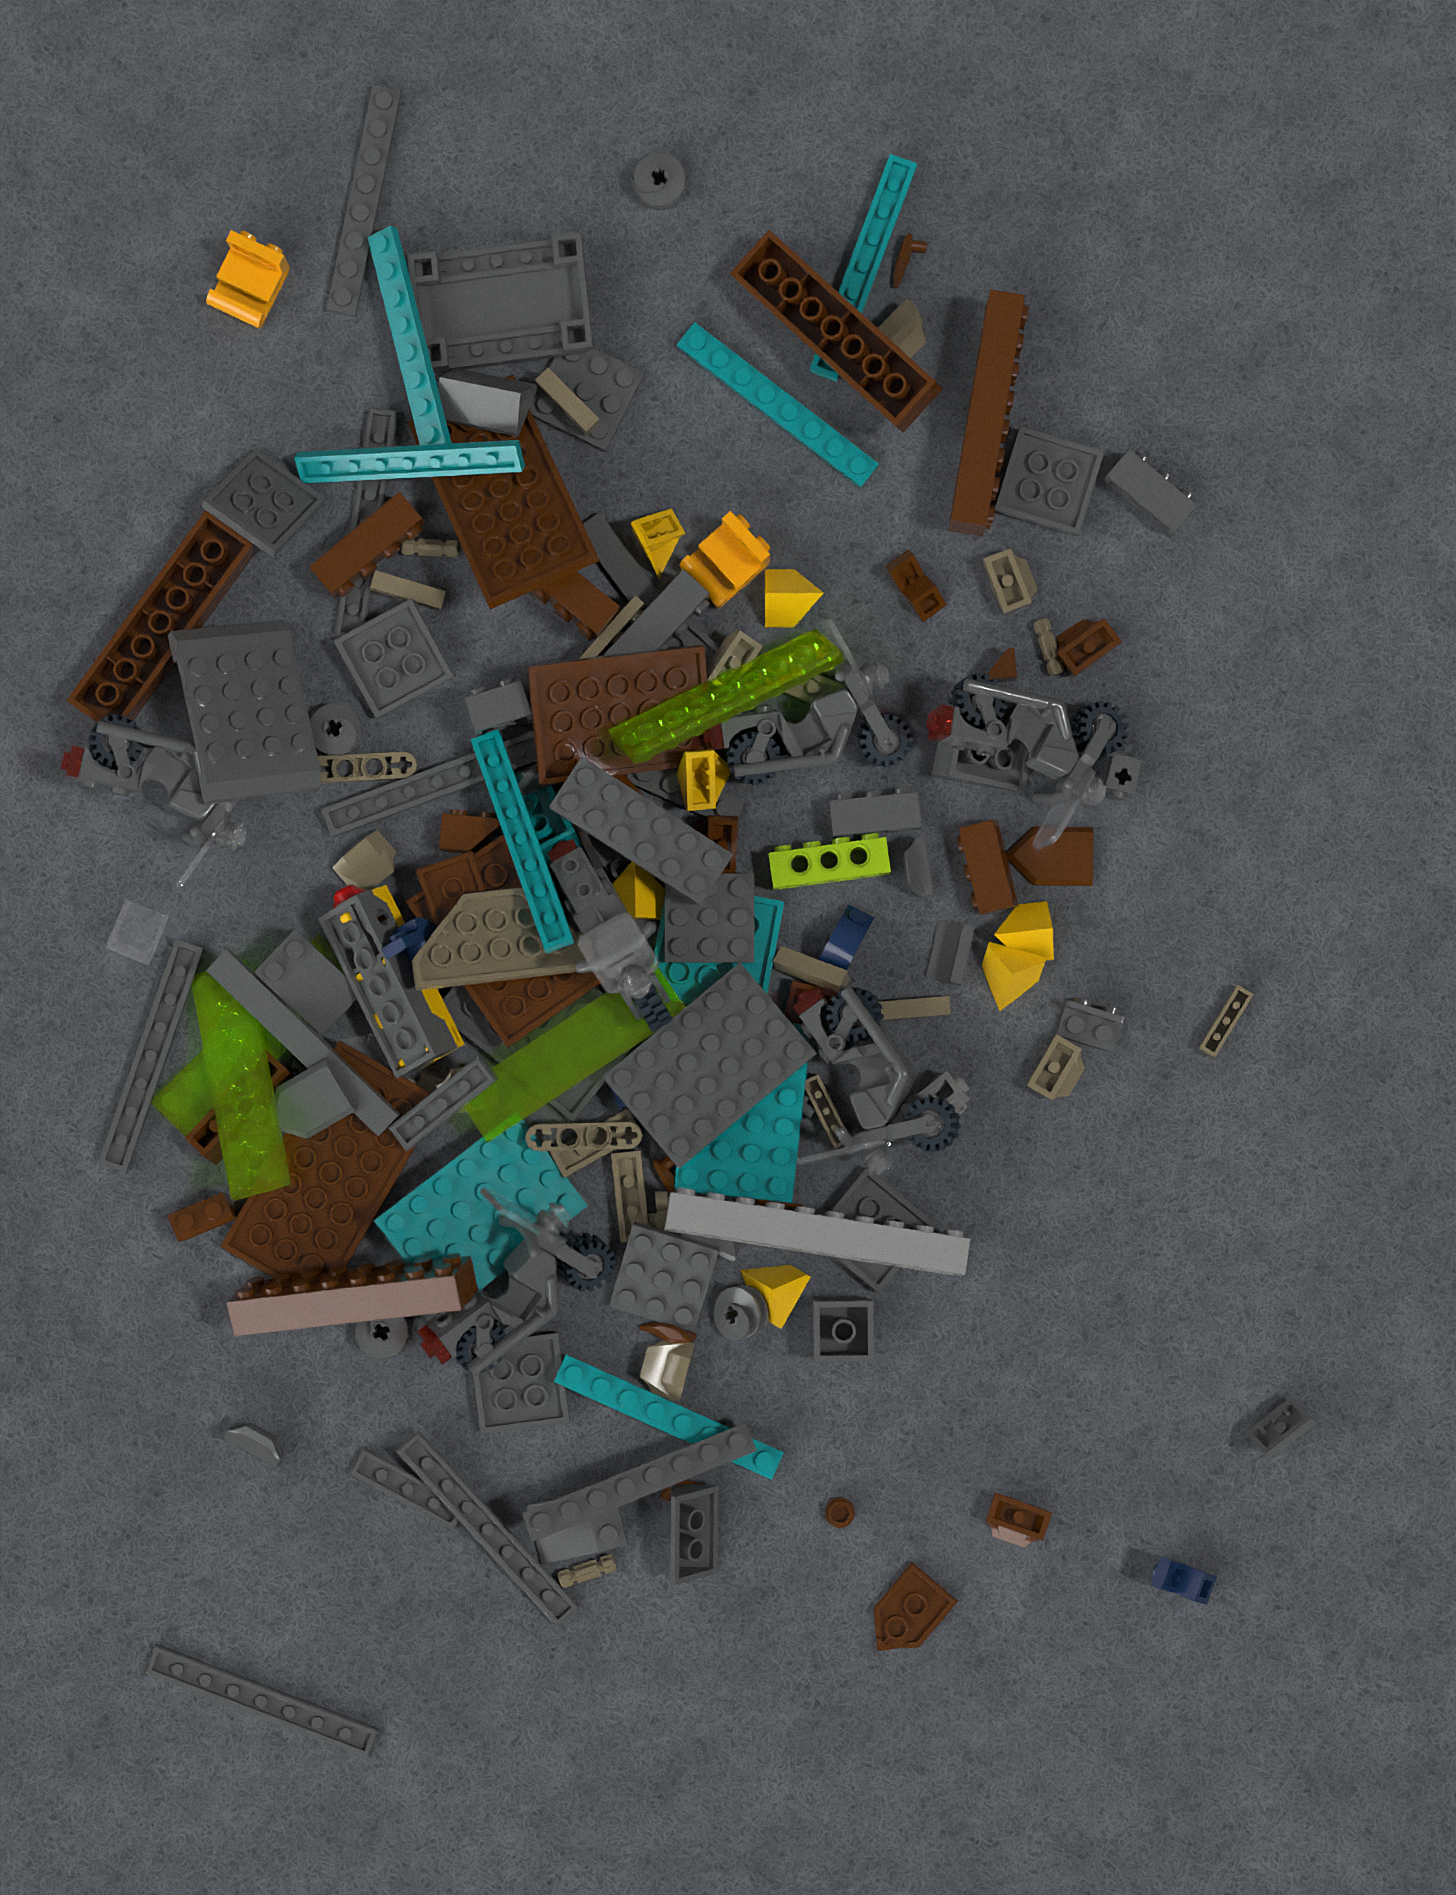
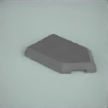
[268,1058,357,1139]

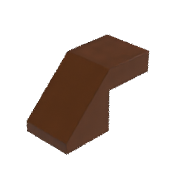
[885,549,947,622]
[987,648,1017,682]

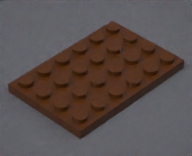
[527,645,713,785]
[406,834,605,1048]

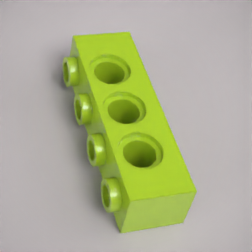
[768,833,891,890]

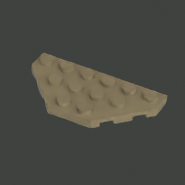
[412,888,593,991]

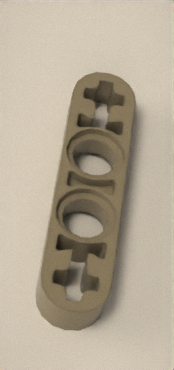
[318,752,418,784]
[525,1122,642,1151]

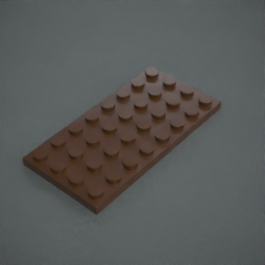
[407,374,600,610]
[220,1040,431,1278]

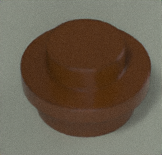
[825,1497,855,1528]

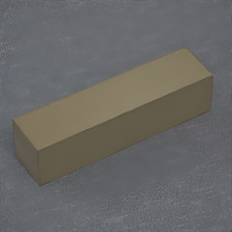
[535,368,600,435]
[369,570,446,611]
[773,946,850,993]
[1198,985,1254,1058]
[879,996,951,1021]
[805,1074,844,1149]

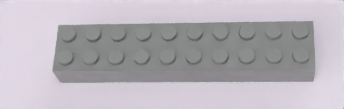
[664,1188,970,1276]

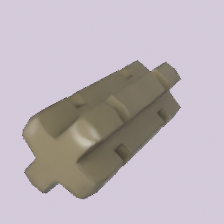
[401,538,459,558]
[1033,618,1064,676]
[558,1554,617,1588]

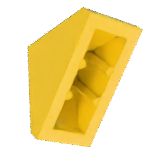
[631,508,686,579]
[765,569,824,628]
[676,749,731,811]
[612,862,665,920]
[994,901,1054,961]
[982,942,1046,1011]
[740,1265,811,1329]

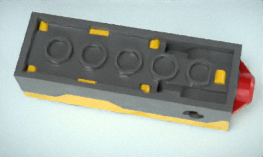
[318,884,465,1078]

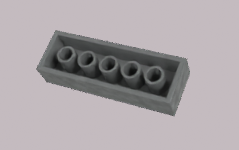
[549,757,733,905]

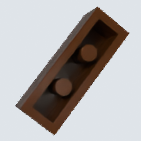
[957,819,1019,915]

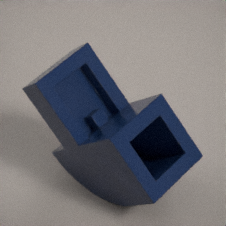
[819,904,874,970]
[381,918,437,964]
[1151,1556,1217,1605]

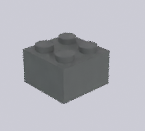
[464,678,533,737]
[812,1298,874,1362]

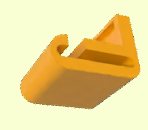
[206,230,290,329]
[679,511,771,609]

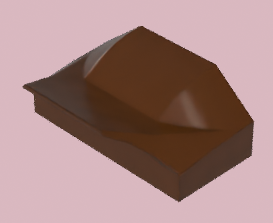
[1056,618,1122,678]
[693,815,738,874]
[985,1492,1052,1548]

